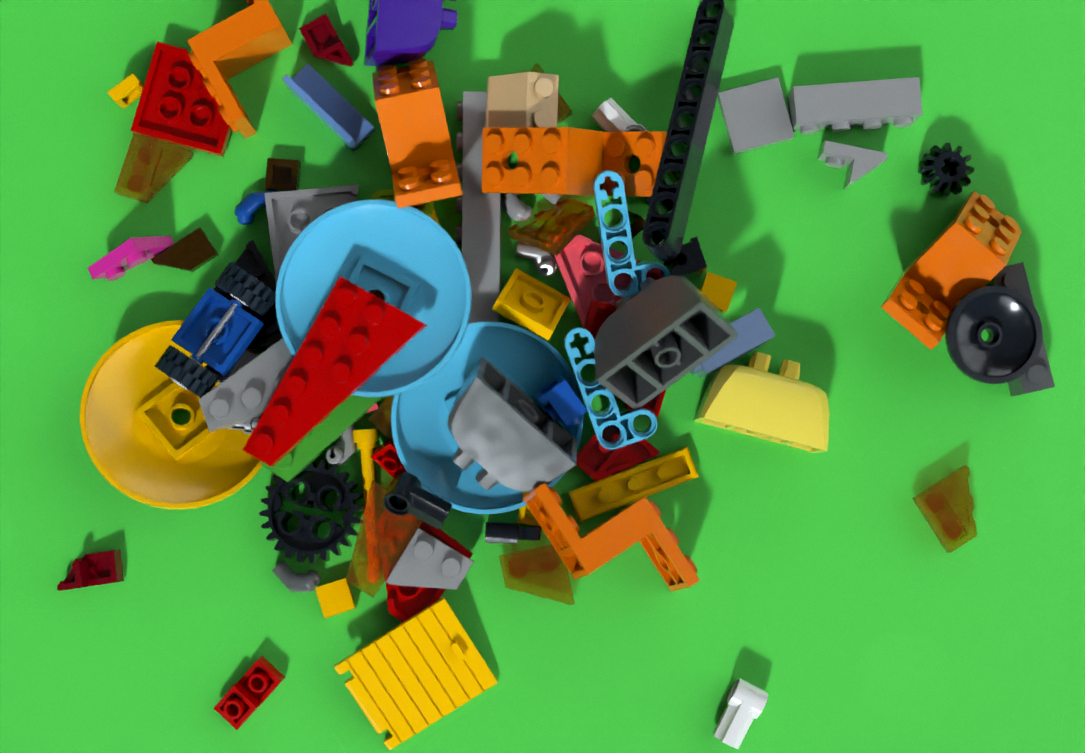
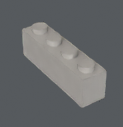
[788,77,923,135]

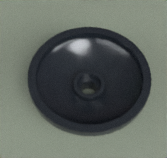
[945,286,1043,384]

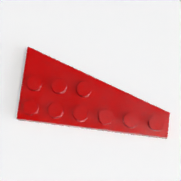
[243,276,428,466]

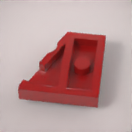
[576,425,660,482]

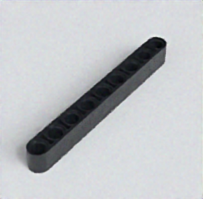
[642,0,734,262]

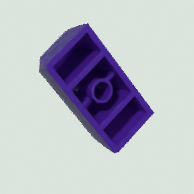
[364,0,458,66]

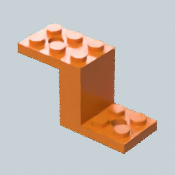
[187,0,292,139]
[372,58,462,209]
[481,127,667,197]
[881,191,1022,350]
[522,483,700,592]

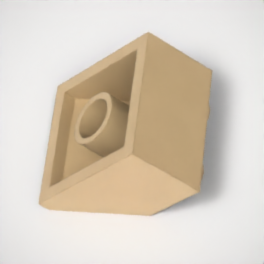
[486,71,559,128]

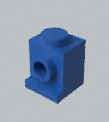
[534,376,587,429]

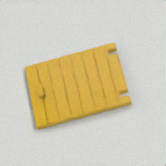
[333,597,498,750]

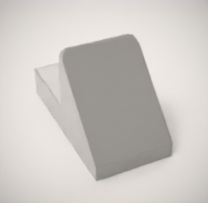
[817,140,888,190]

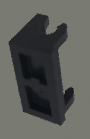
[663,237,707,281]

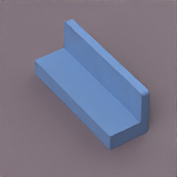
[282,63,375,152]

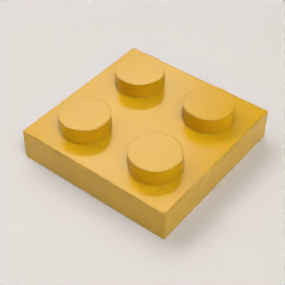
[492,268,571,340]

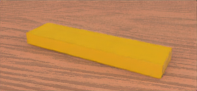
[568,447,699,522]

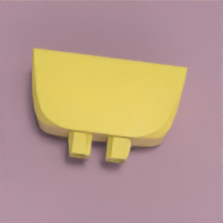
[694,352,829,453]

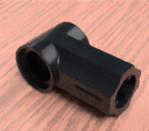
[383,472,452,529]

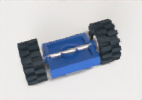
[155,263,276,398]

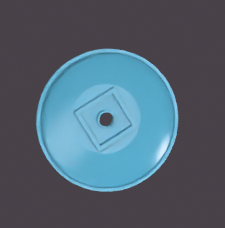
[275,200,472,397]
[391,321,584,514]

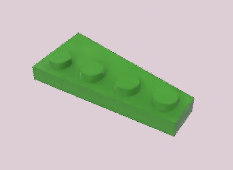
[261,395,383,482]

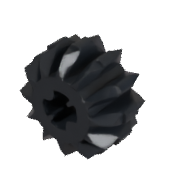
[918,143,975,198]

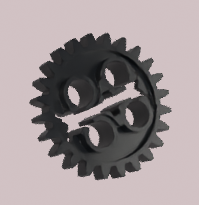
[259,460,365,564]

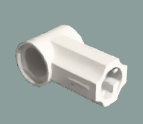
[591,97,647,159]
[712,678,769,749]

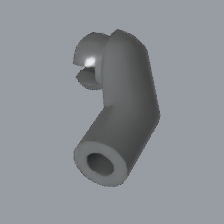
[272,560,321,593]

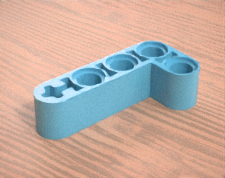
[593,170,670,297]
[564,327,657,450]

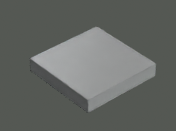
[717,78,795,154]

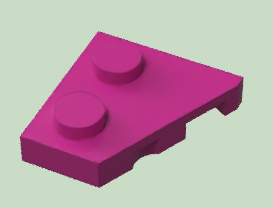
[88,235,174,281]

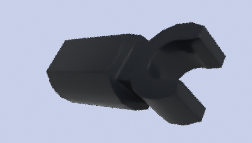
[485,522,541,543]

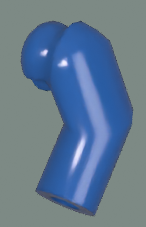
[235,190,276,225]

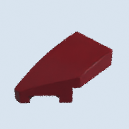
[299,14,354,67]
[57,549,124,591]

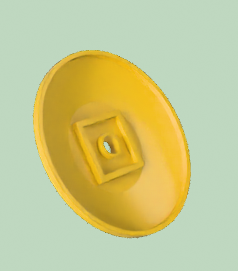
[80,320,262,510]

